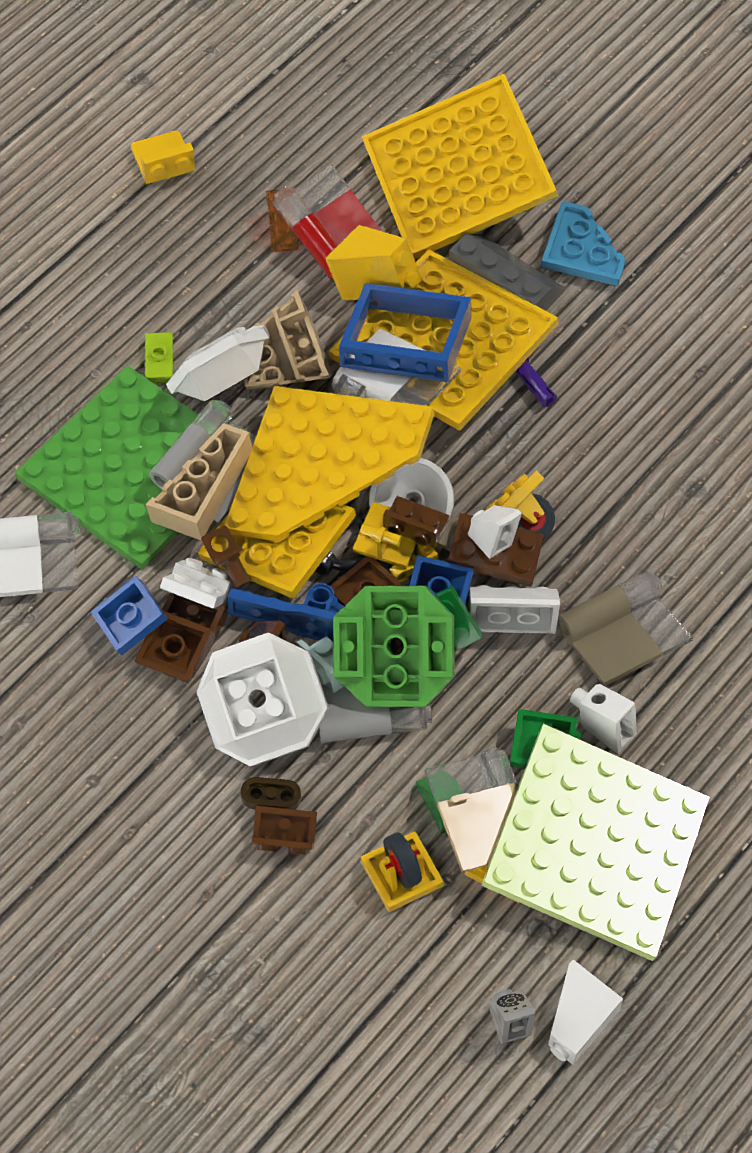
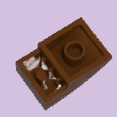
[135,592,228,684]

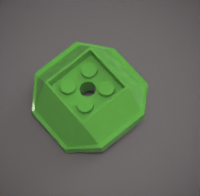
[333,586,455,707]

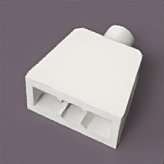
[570,684,637,754]

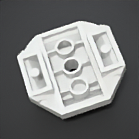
[166,325,270,401]
[196,632,329,767]

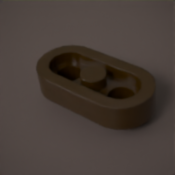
[241,777,301,810]

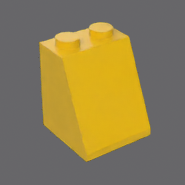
[325,225,422,300]

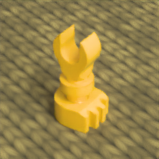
[390,544,439,583]

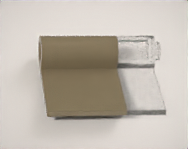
[557,570,693,686]

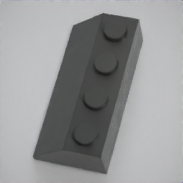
[449,234,565,311]

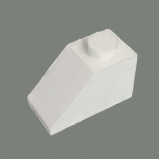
[468,505,522,559]

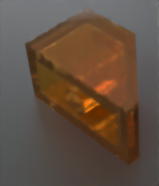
[266,188,298,252]

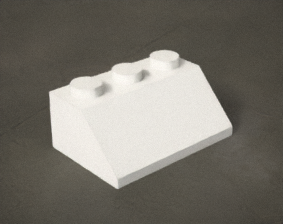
[468,585,560,634]

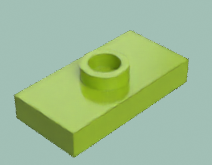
[145,332,173,383]

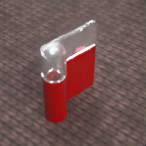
[273,164,382,280]

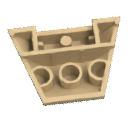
[243,290,331,390]

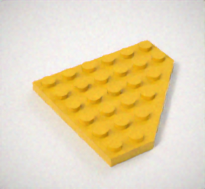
[225,386,435,542]

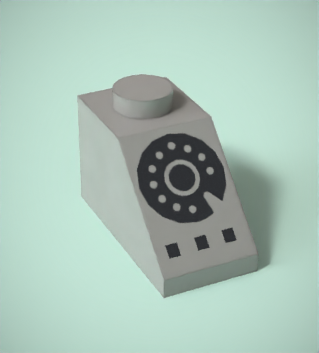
[489,989,536,1044]

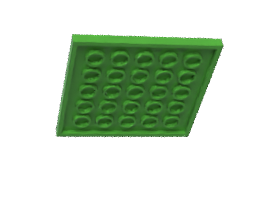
[15,365,248,570]

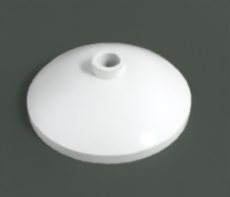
[369,458,454,519]

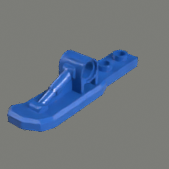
[228,583,344,643]

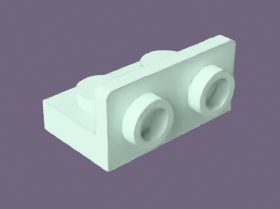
[296,636,344,693]

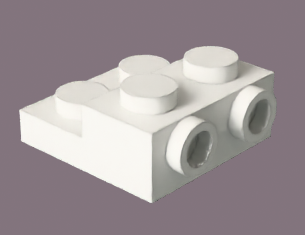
[160,558,234,608]

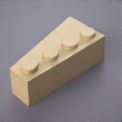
[146,423,253,540]

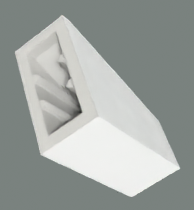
[548,960,623,1065]

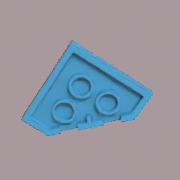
[541,201,626,286]

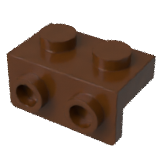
[251,806,317,855]

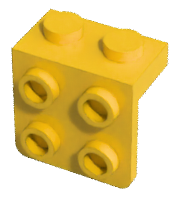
[131,131,195,185]

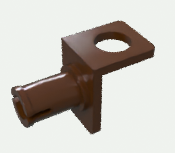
[201,525,251,589]

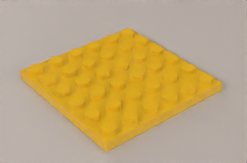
[362,74,559,260]
[329,249,559,431]

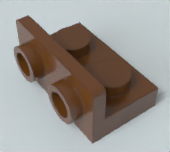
[383,496,450,548]

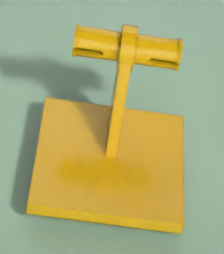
[353,502,417,569]

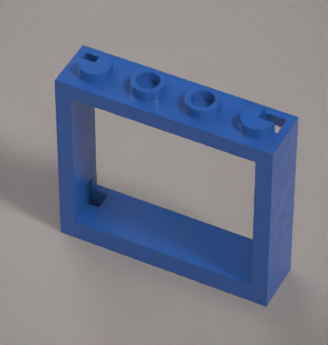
[339,283,471,382]

